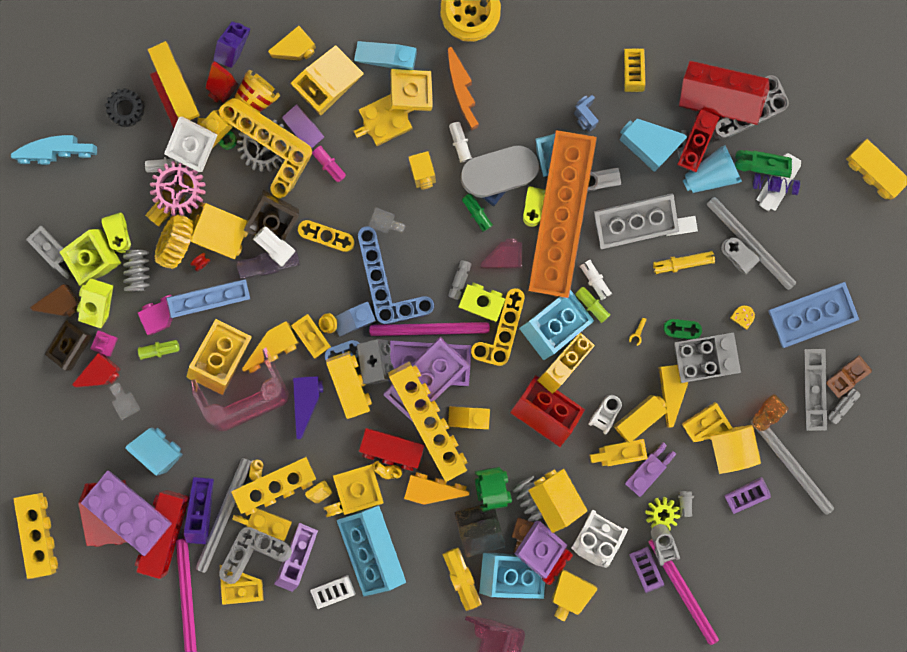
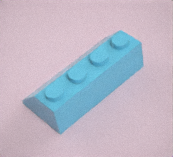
[336,506,406,597]

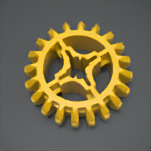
[155,214,194,269]

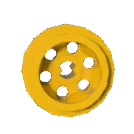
[441,0,501,42]

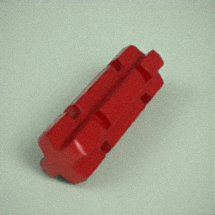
[542,549,573,585]

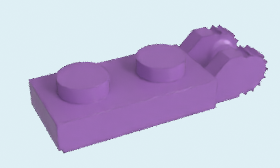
[624,442,676,497]

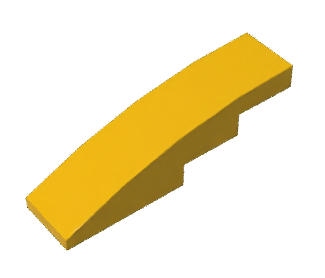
[148,41,200,120]

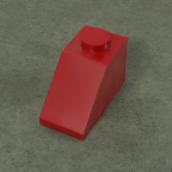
[72,353,121,387]

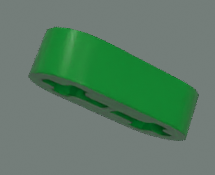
[663,319,702,340]

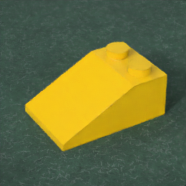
[186,319,252,395]

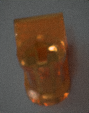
[753,394,789,431]

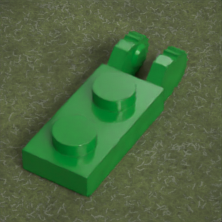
[735,150,792,178]

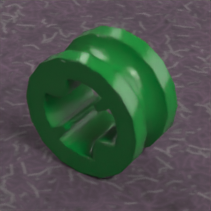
[218,131,237,150]

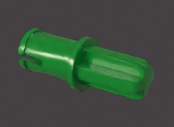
[462,193,493,232]

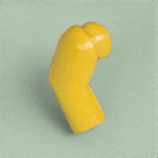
[372,461,402,479]

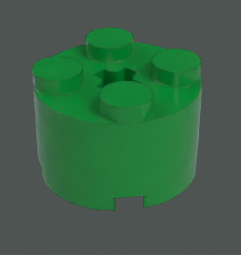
[475,467,512,511]

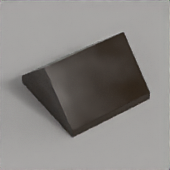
[45,320,93,371]

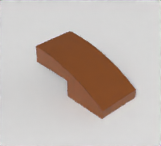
[826,355,872,398]

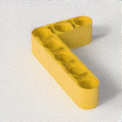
[219,98,312,198]

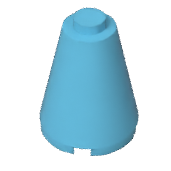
[683,145,742,193]

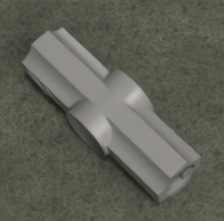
[588,168,621,192]

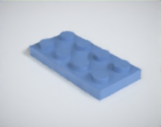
[768,282,859,348]

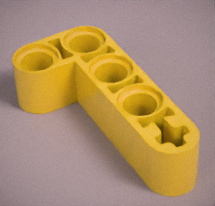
[471,288,524,366]

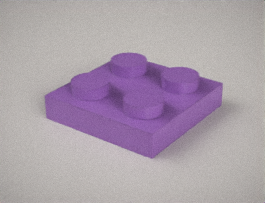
[514,521,567,579]

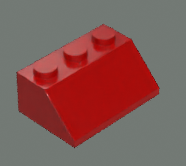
[510,375,585,447]

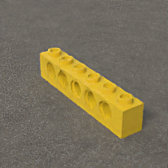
[388,361,468,482]

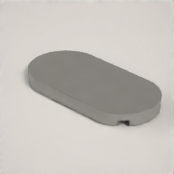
[460,146,539,198]

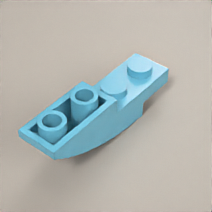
[11,135,97,165]

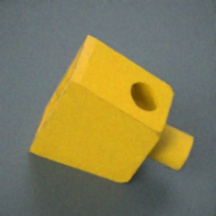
[552,569,598,621]

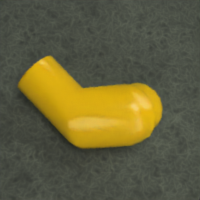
[249,459,263,481]

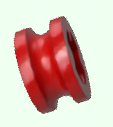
[190,253,211,272]

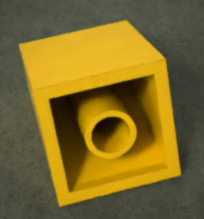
[189,201,248,259]

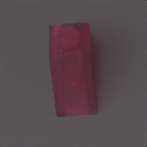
[481,239,522,268]

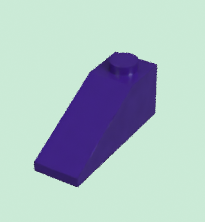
[293,376,324,439]
[184,477,214,544]

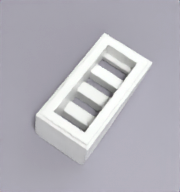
[310,575,356,609]

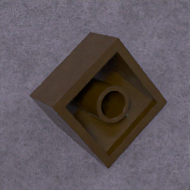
[244,190,299,240]

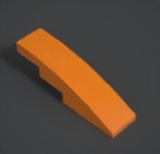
[448,47,479,131]

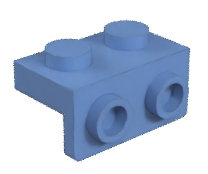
[574,95,599,132]

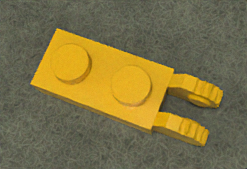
[232,507,292,541]

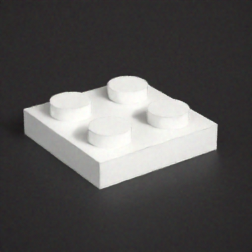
[164,117,217,172]

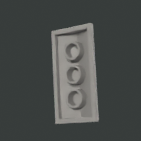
[594,193,679,249]

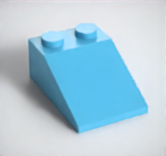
[519,290,594,360]
[125,428,183,476]
[479,553,545,599]

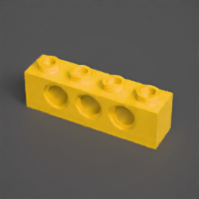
[231,457,316,516]
[13,493,58,579]

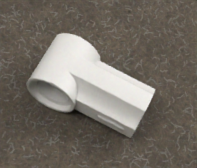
[253,226,296,266]

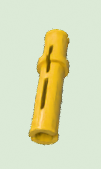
[653,251,715,275]

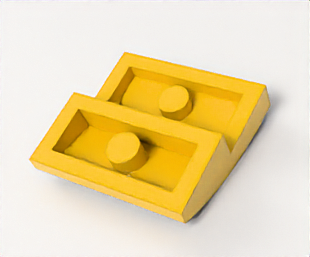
[711,425,761,474]

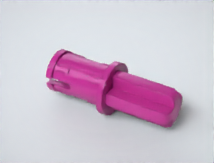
[312,145,346,182]

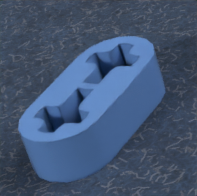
[325,340,360,360]

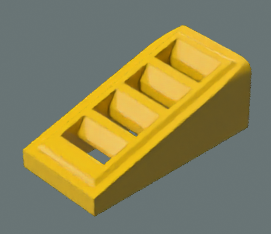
[624,49,645,92]
[305,480,333,503]

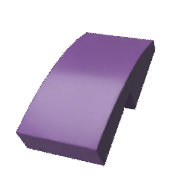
[282,104,324,149]

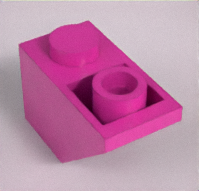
[138,295,173,335]

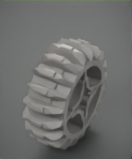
[237,118,286,172]

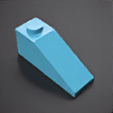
[354,41,417,70]

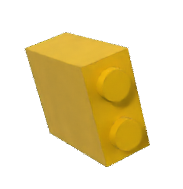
[613,395,668,443]
[528,469,587,533]

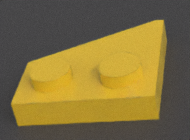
[682,402,732,442]
[220,565,264,605]

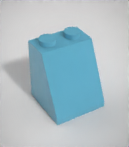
[619,119,687,172]

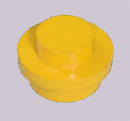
[319,313,337,333]

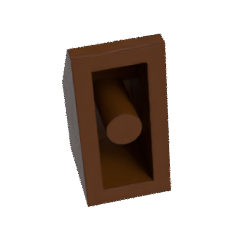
[30,284,80,317]

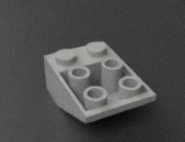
[674,333,741,383]

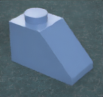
[335,302,376,337]

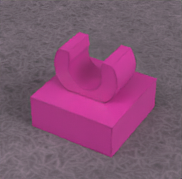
[90,330,118,357]

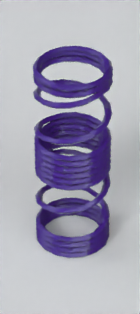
[753,173,800,196]

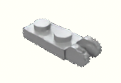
[26,225,70,279]

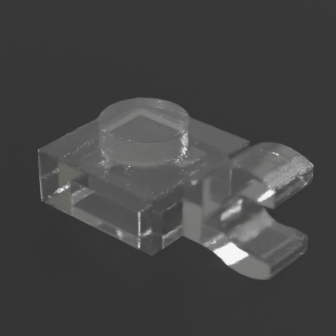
[369,208,406,234]
[110,383,140,420]

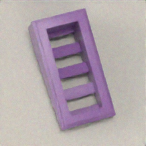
[725,477,771,514]
[629,547,664,593]

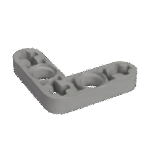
[219,527,292,584]

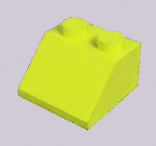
[60,229,121,286]

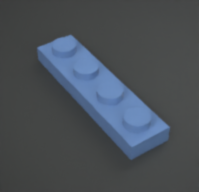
[166,279,250,318]

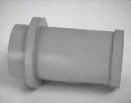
[678,491,694,517]

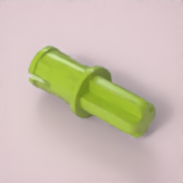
[576,287,611,323]
[138,340,180,360]

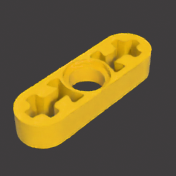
[298,220,355,252]

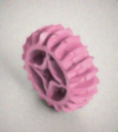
[150,161,206,216]

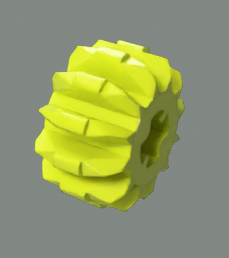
[645,497,680,531]

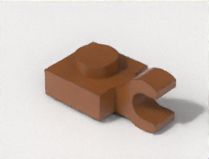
[512,518,534,553]

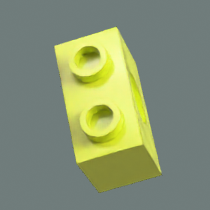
[77,278,113,328]
[459,283,505,322]

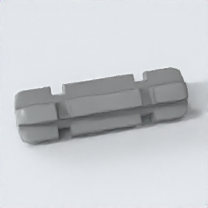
[448,260,472,300]
[828,388,860,424]

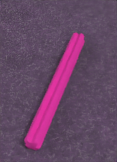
[369,322,490,336]
[176,538,197,652]
[649,539,719,645]

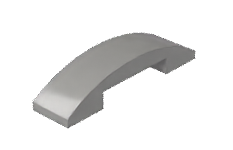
[805,349,827,431]

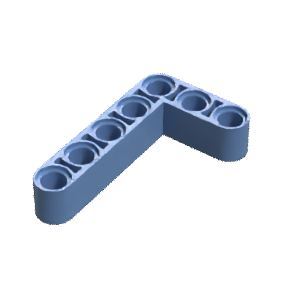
[358,227,434,324]

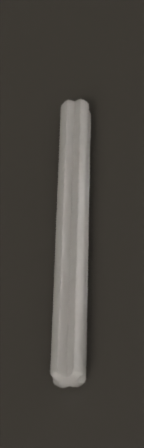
[707,197,796,290]
[751,416,834,515]
[196,458,252,573]

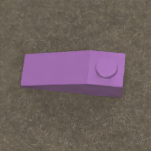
[274,523,318,592]

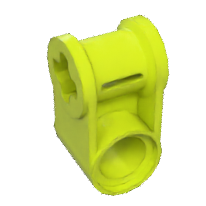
[523,186,546,227]
[102,212,131,253]

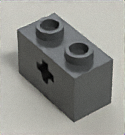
[357,339,394,385]

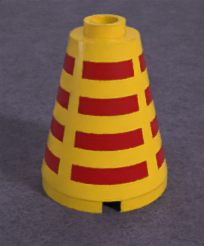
[229,70,280,122]

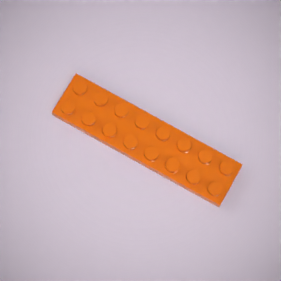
[529,130,597,298]

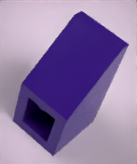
[213,21,250,68]

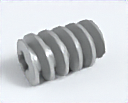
[123,250,150,292]
[513,476,543,521]

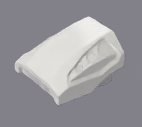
[571,510,628,568]

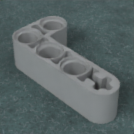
[713,75,789,140]

